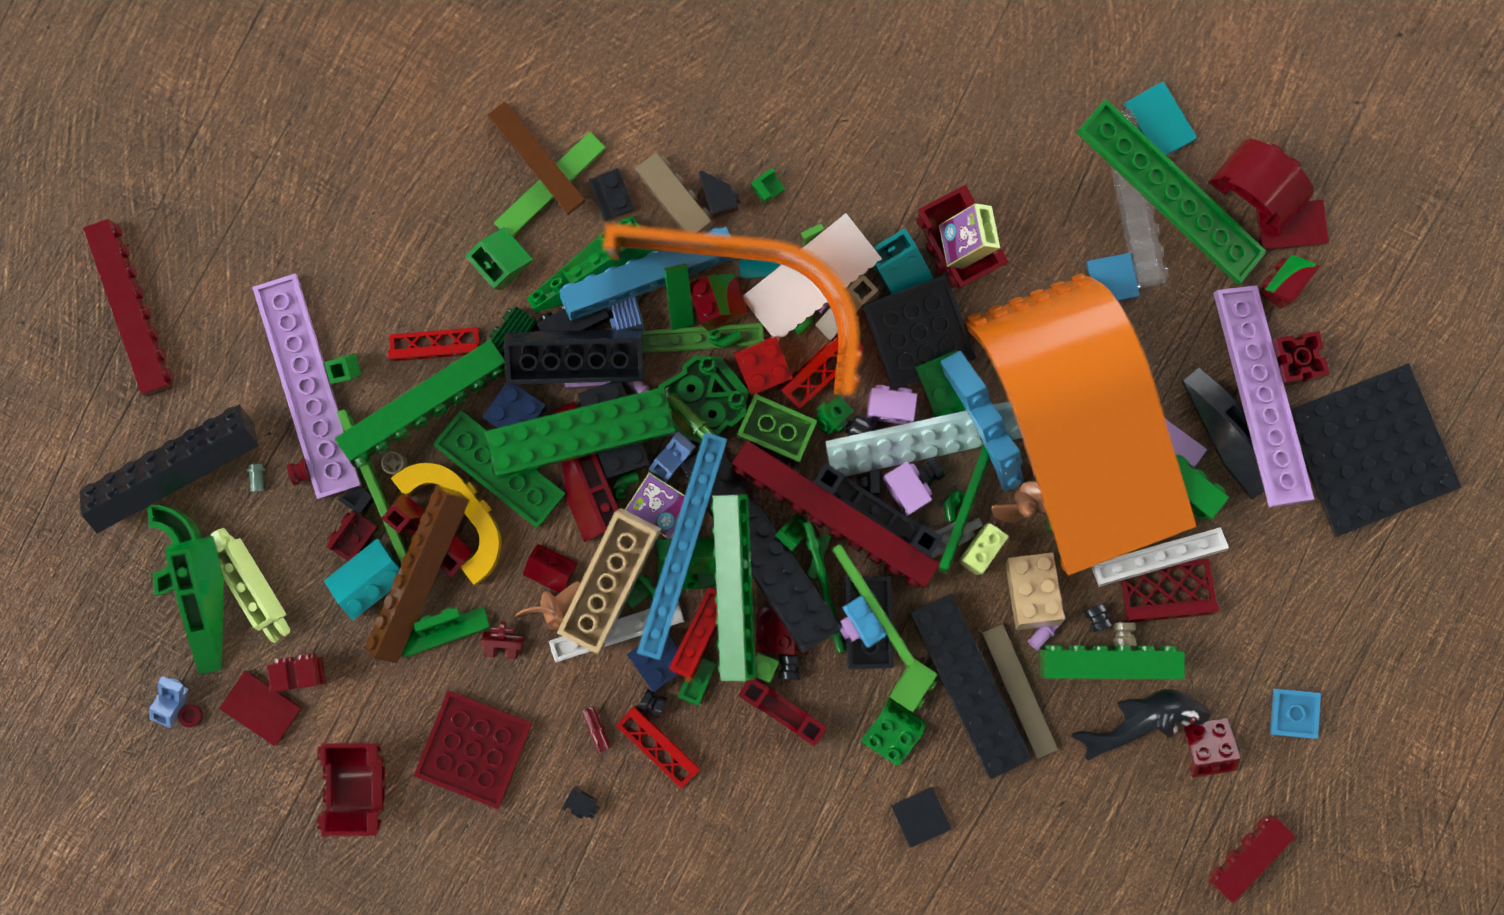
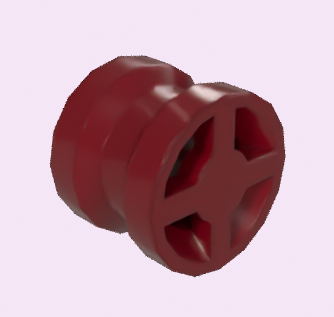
[287,459,311,486]

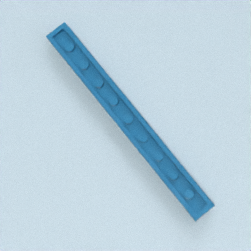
[637,432,727,660]

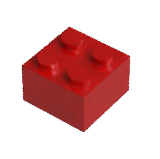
[732,335,793,396]

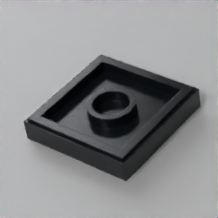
[891,787,951,848]

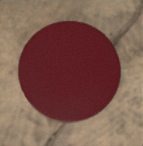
[178,704,203,728]

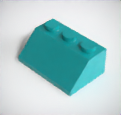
[324,538,401,620]

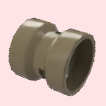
[381,452,408,475]
[1113,623,1136,646]

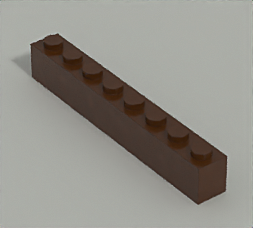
[365,485,470,663]

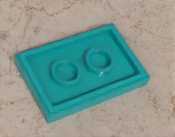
[1124,82,1197,156]

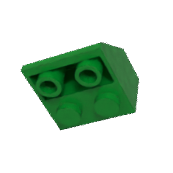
[465,227,534,291]

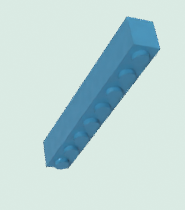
[560,227,736,321]

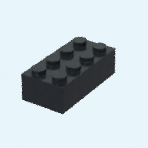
[578,381,651,480]
[844,576,894,669]

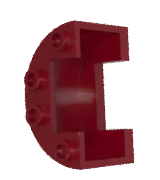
[1208,138,1314,236]
[915,185,1009,289]
[317,743,386,836]

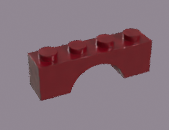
[381,493,473,577]
[738,678,827,747]

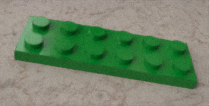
[432,410,566,529]

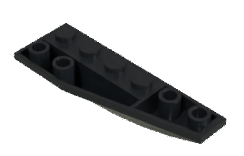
[1181,368,1265,500]

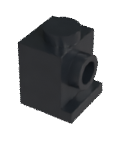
[561,787,599,819]

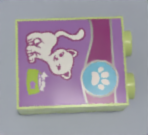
[939,204,1000,269]
[625,473,685,539]

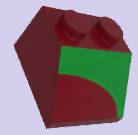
[1259,254,1320,309]
[690,274,749,331]

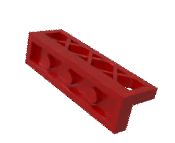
[387,327,480,362]
[778,335,864,410]
[669,587,718,683]
[616,706,700,789]

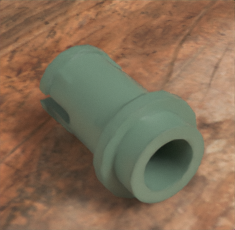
[247,464,265,492]

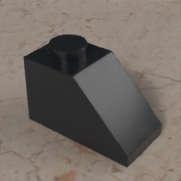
[698,171,740,219]

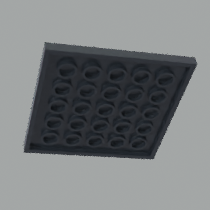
[1290,363,1462,537]

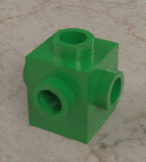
[814,395,854,435]

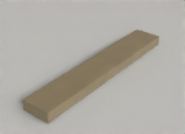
[981,624,1058,759]

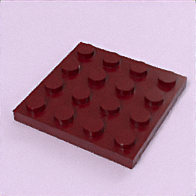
[414,690,533,809]

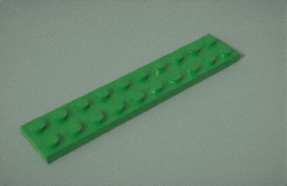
[1076,99,1267,285]

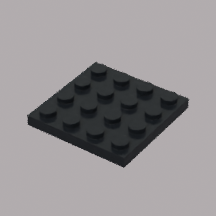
[862,274,977,390]

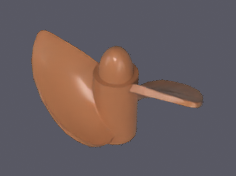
[991,481,1047,523]
[516,581,580,630]

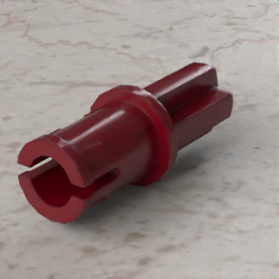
[582,707,611,753]

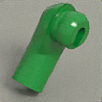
[612,471,640,500]

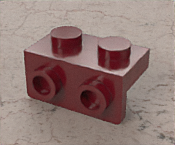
[326,510,378,561]

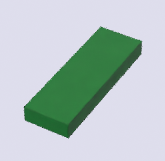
[664,263,694,330]

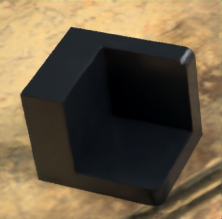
[337,486,374,516]

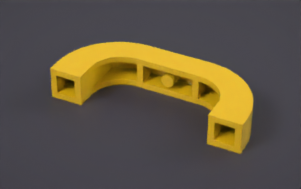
[391,463,502,585]

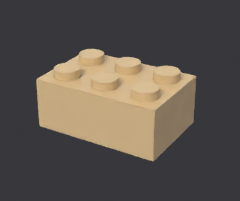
[1005,553,1064,630]

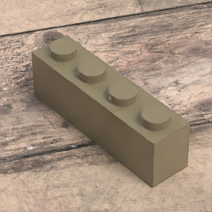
[635,152,712,233]

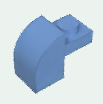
[649,432,695,483]
[149,676,188,728]

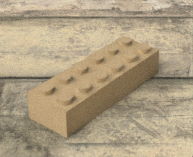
[557,508,661,654]

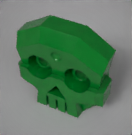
[658,355,749,445]

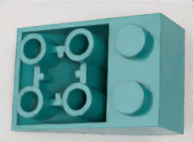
[872,228,933,295]

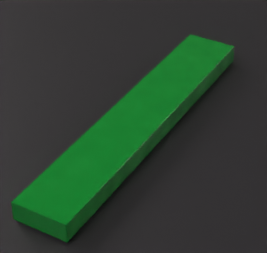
[939,445,990,575]

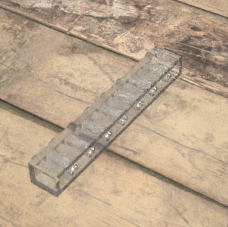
[1110,109,1169,291]

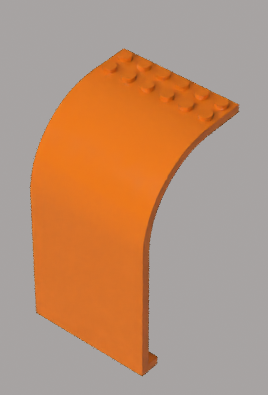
[604,224,861,395]
[963,274,1197,575]

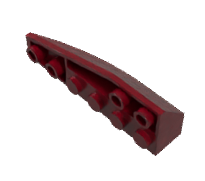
[554,401,619,542]

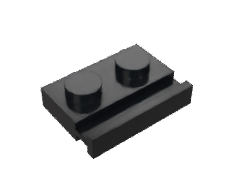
[588,168,634,221]

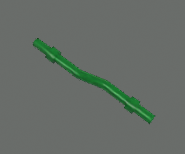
[803,521,846,653]

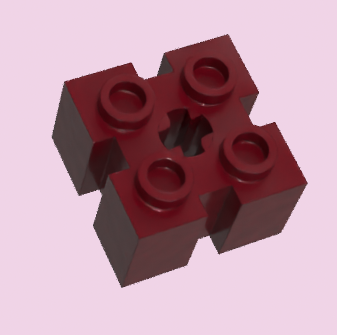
[1272,331,1330,386]
[267,653,327,693]

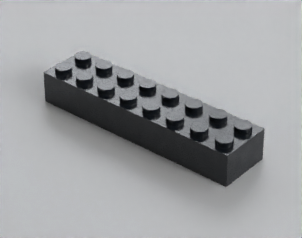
[80,404,258,534]
[908,593,1032,780]

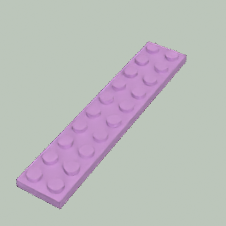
[252,274,362,500]
[1213,286,1314,508]

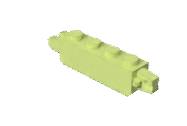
[211,528,290,643]

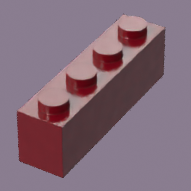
[1208,815,1296,904]

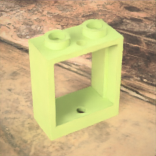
[958,523,1009,575]

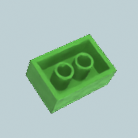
[737,394,817,464]

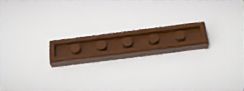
[488,101,586,216]

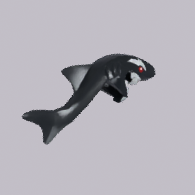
[1071,689,1211,760]

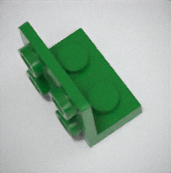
[861,697,927,766]

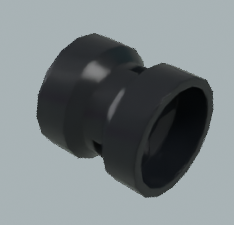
[917,458,945,487]
[1084,603,1113,633]
[778,655,802,680]
[638,689,668,719]

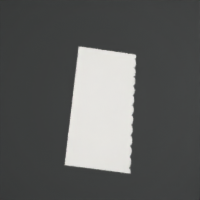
[743,213,882,341]

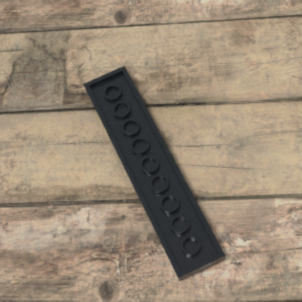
[679,452,842,654]

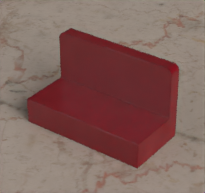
[523,543,578,593]

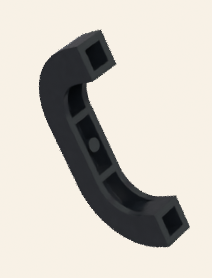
[813,463,943,557]

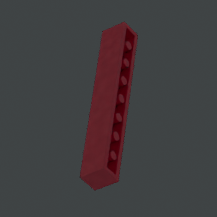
[83,219,173,397]

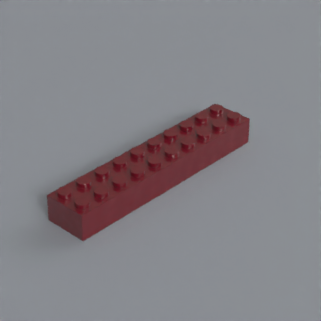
[732,440,940,589]

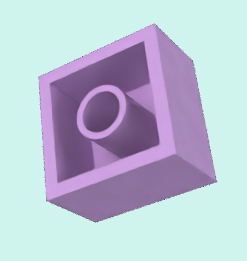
[866,385,917,424]
[881,461,932,516]

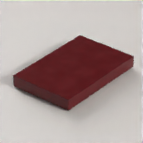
[1256,199,1329,250]
[219,670,302,746]

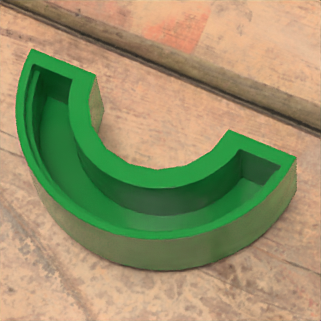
[147,505,202,596]

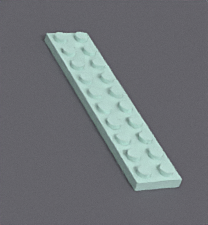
[826,401,1023,476]

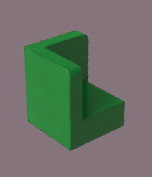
[751,167,785,205]

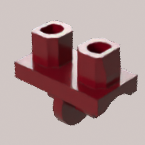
[480,621,524,659]

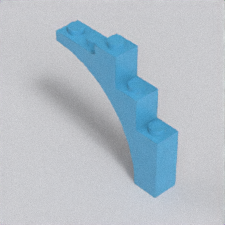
[940,351,1025,493]

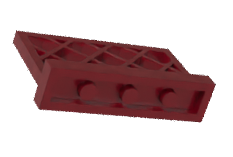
[1120,559,1220,623]

